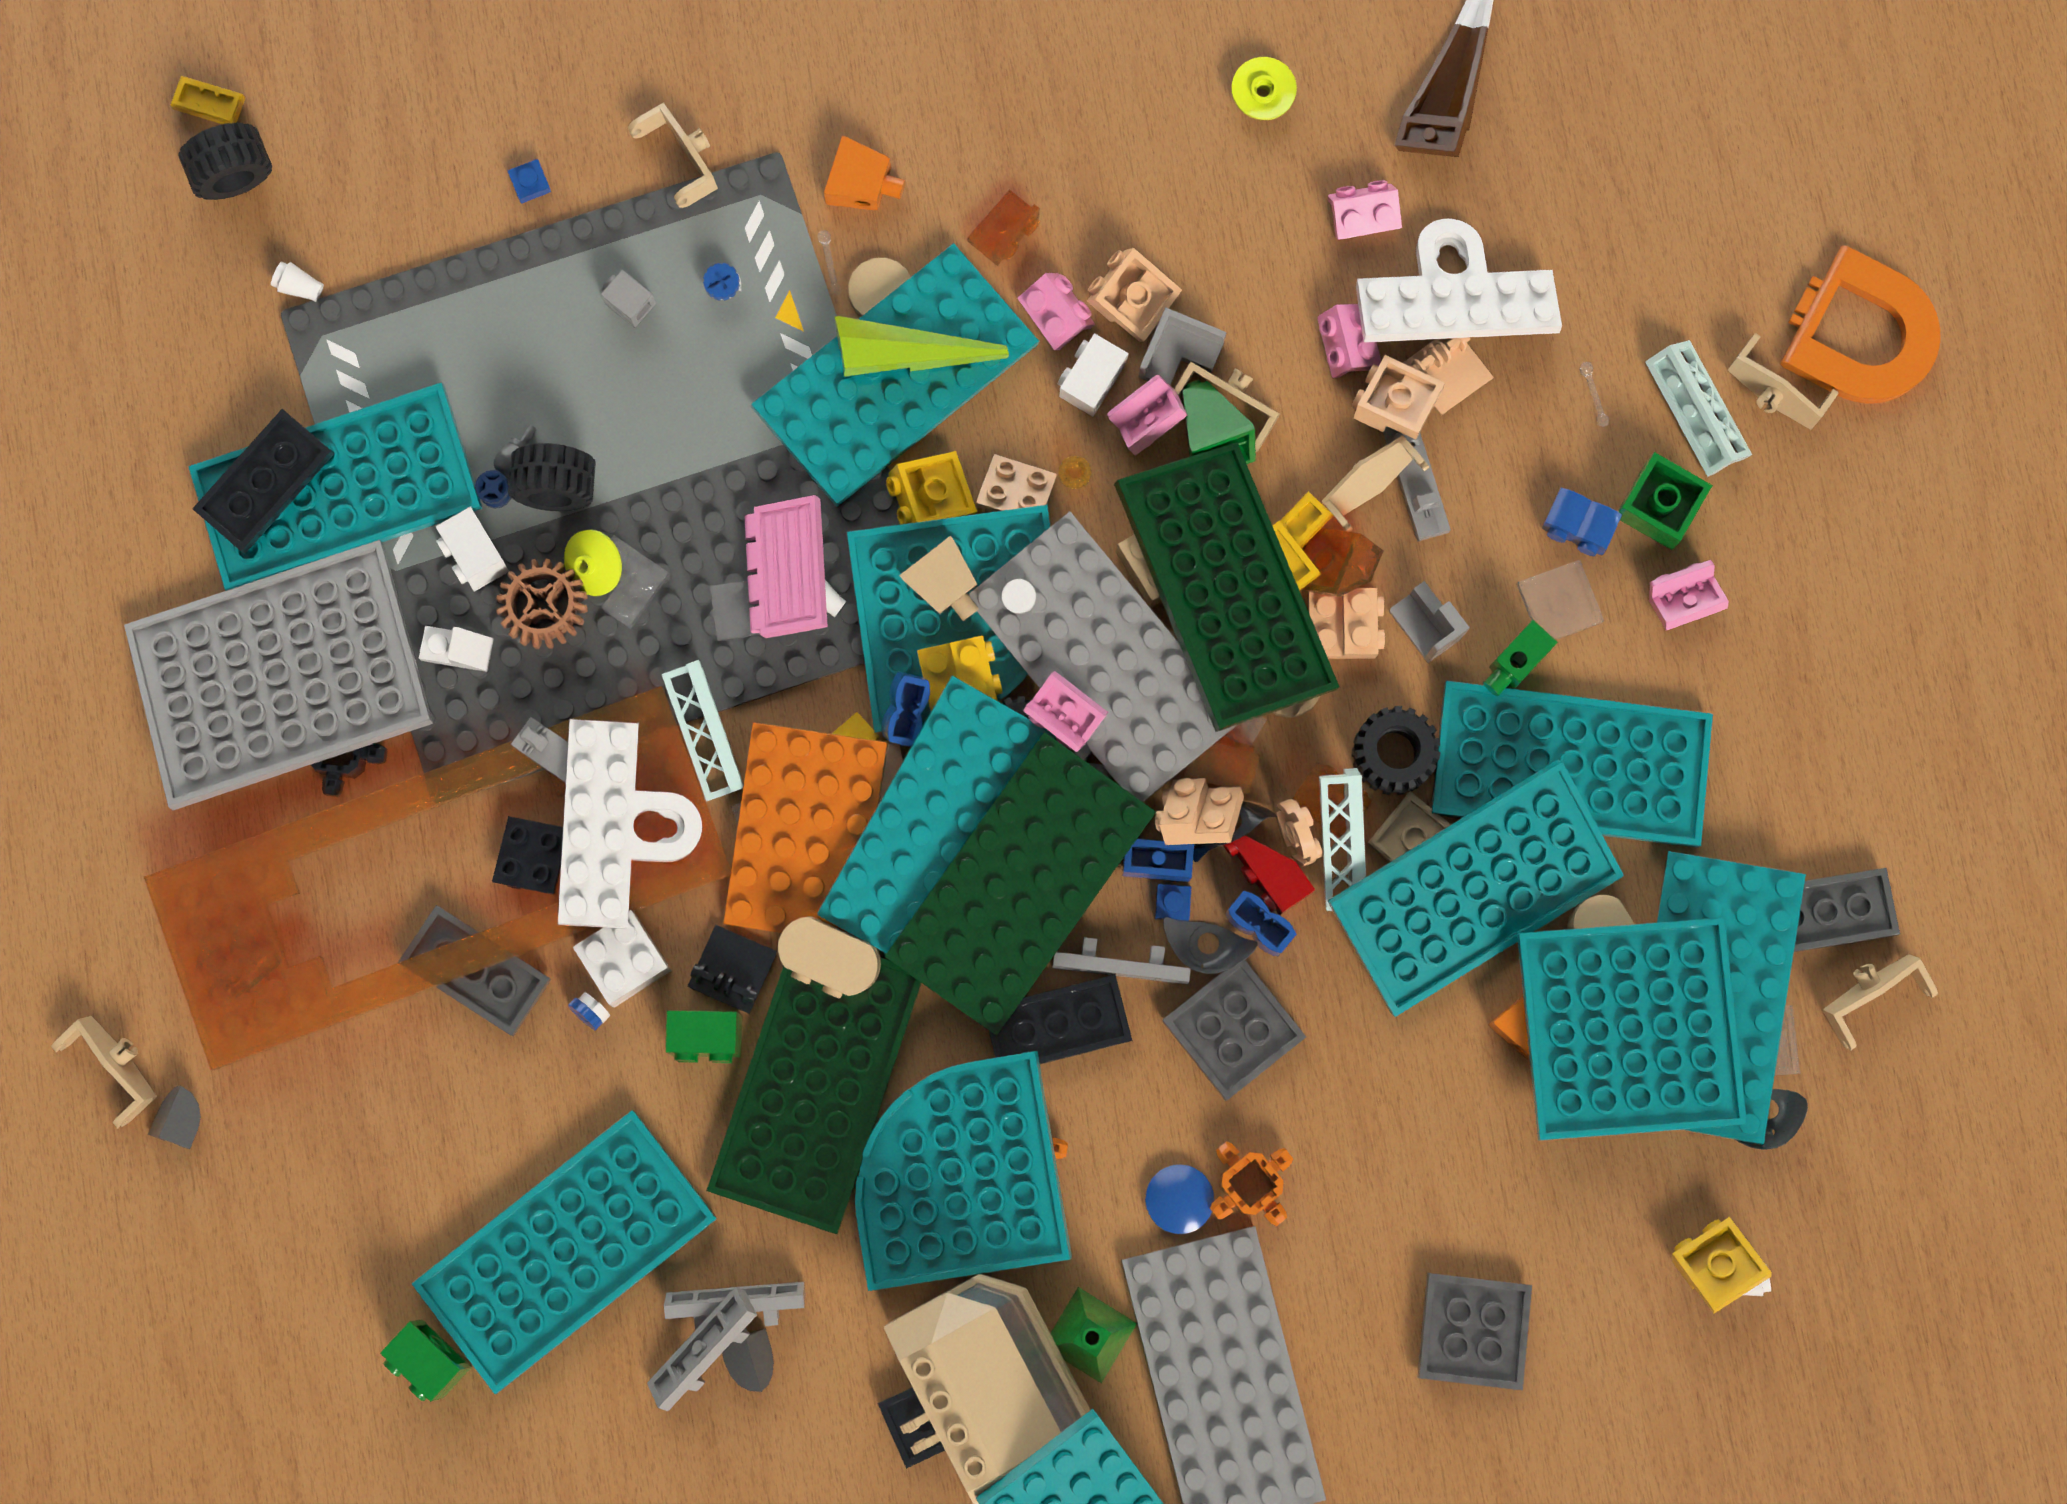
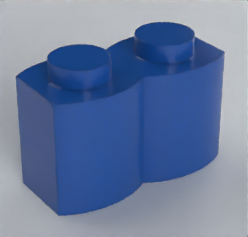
[1542,487,1622,556]
[882,672,930,746]
[1225,891,1297,957]

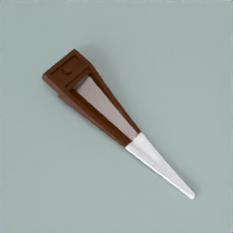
[1394,0,1494,157]

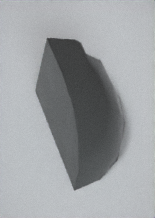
[148,1085,201,1149]
[722,1328,774,1392]

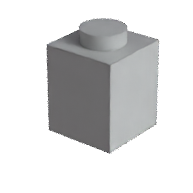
[601,270,656,328]

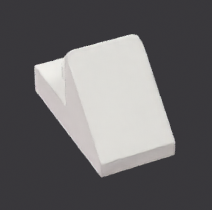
[419,626,494,672]

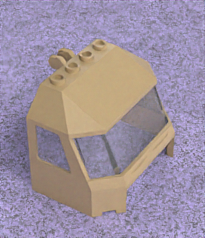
[884,1274,1090,1504]

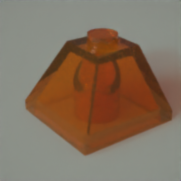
[1301,528,1384,597]

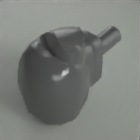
[494,425,536,479]

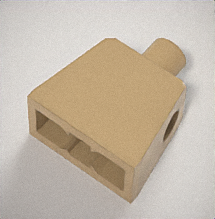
[899,536,979,621]

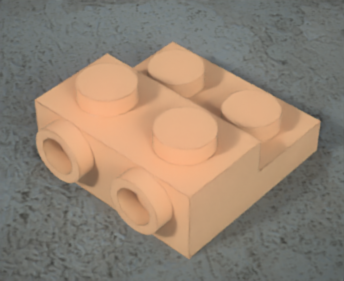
[1087,248,1182,342]
[1352,355,1445,440]
[1308,588,1385,659]
[1155,778,1244,845]

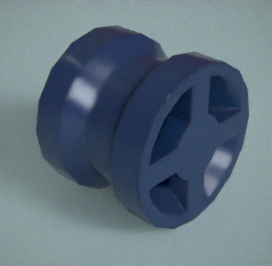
[475,470,511,509]

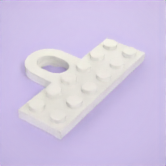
[1356,219,1562,342]
[558,719,702,928]

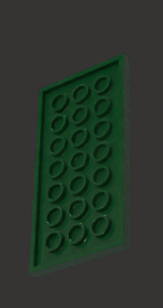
[1114,442,1340,732]
[884,732,1156,1036]
[706,957,922,1235]

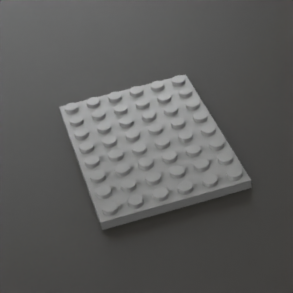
[124,540,433,810]

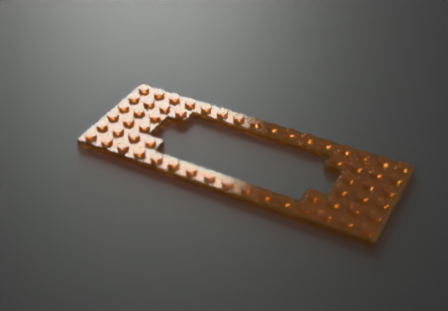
[144,686,732,1071]

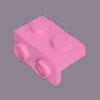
[1328,180,1402,240]
[1017,273,1095,350]
[1318,304,1381,378]
[1107,375,1187,456]
[1649,560,1728,631]
[1023,671,1109,752]

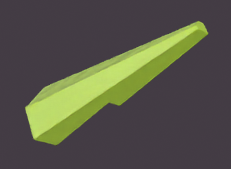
[834,316,1009,377]

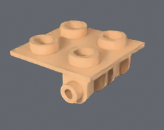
[1403,337,1494,416]
[976,454,1057,513]

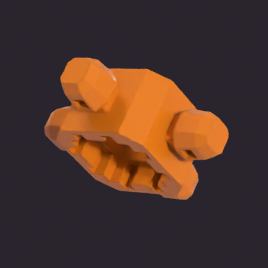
[1209,1141,1293,1226]

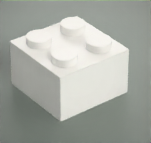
[573,910,672,1007]

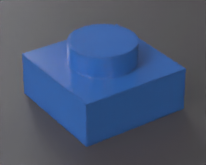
[507,159,551,204]
[1155,884,1192,921]

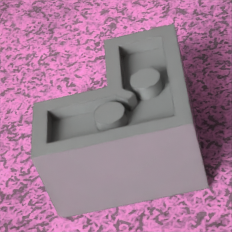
[1138,307,1227,386]
[1389,581,1470,663]

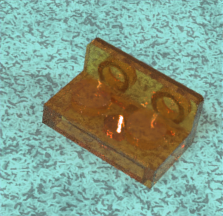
[967,189,1040,266]

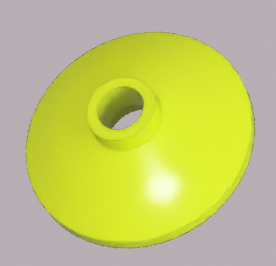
[1231,57,1297,120]
[564,529,622,596]

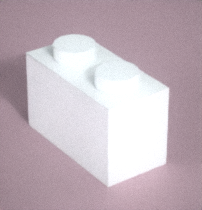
[1057,333,1128,417]
[435,507,509,592]

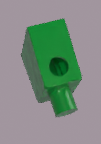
[1483,620,1558,696]

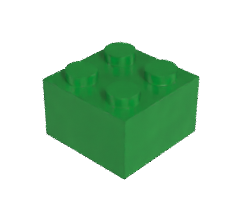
[1617,452,1713,550]
[666,1011,742,1064]
[380,1319,472,1402]

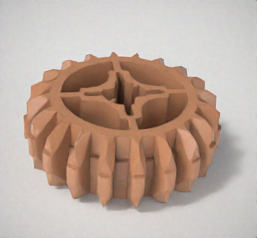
[496,558,588,649]

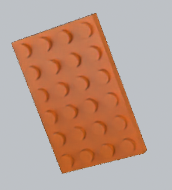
[723,722,888,935]

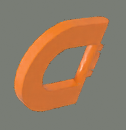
[1780,245,1941,404]

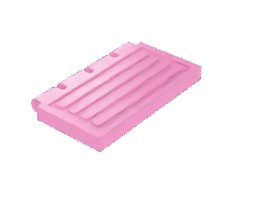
[744,495,828,638]

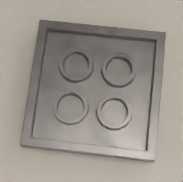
[1162,960,1306,1101]
[1417,1273,1532,1390]

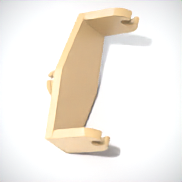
[628,102,718,208]
[1728,333,1839,430]
[1174,362,1280,452]
[1322,436,1430,533]
[1823,954,1938,1051]
[51,1016,157,1129]

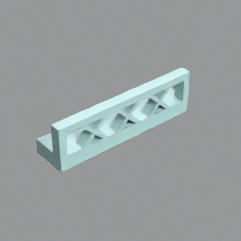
[1645,340,1752,476]
[662,660,744,801]
[1319,768,1366,911]

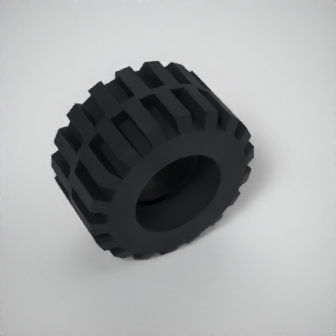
[178,123,272,200]
[508,443,596,511]
[1352,706,1441,795]

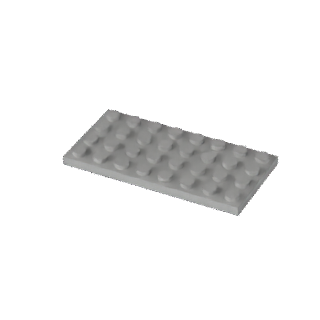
[968,511,1237,802]
[1121,1226,1326,1504]

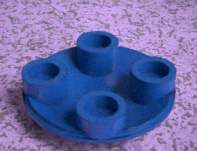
[1145,1165,1214,1234]

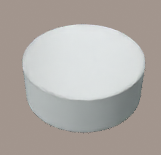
[1002,579,1036,614]

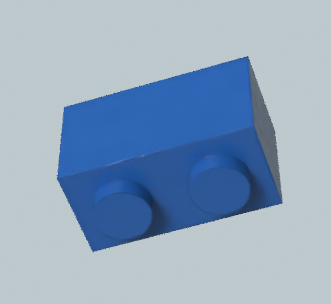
[1122,839,1194,882]

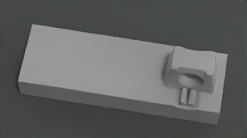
[511,717,568,783]

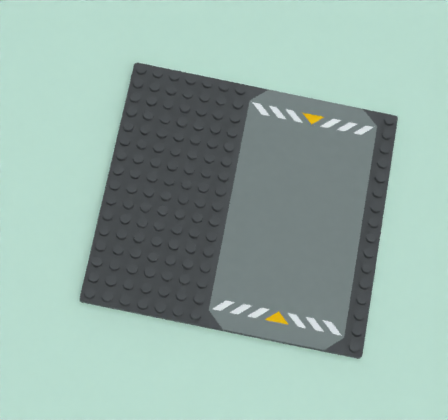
[281,152,900,804]

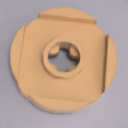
[1276,799,1323,867]

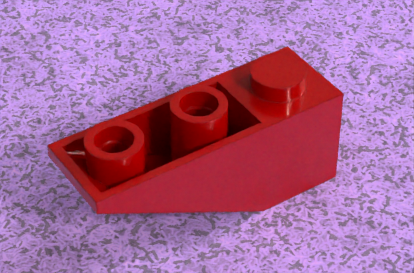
[1223,830,1315,915]

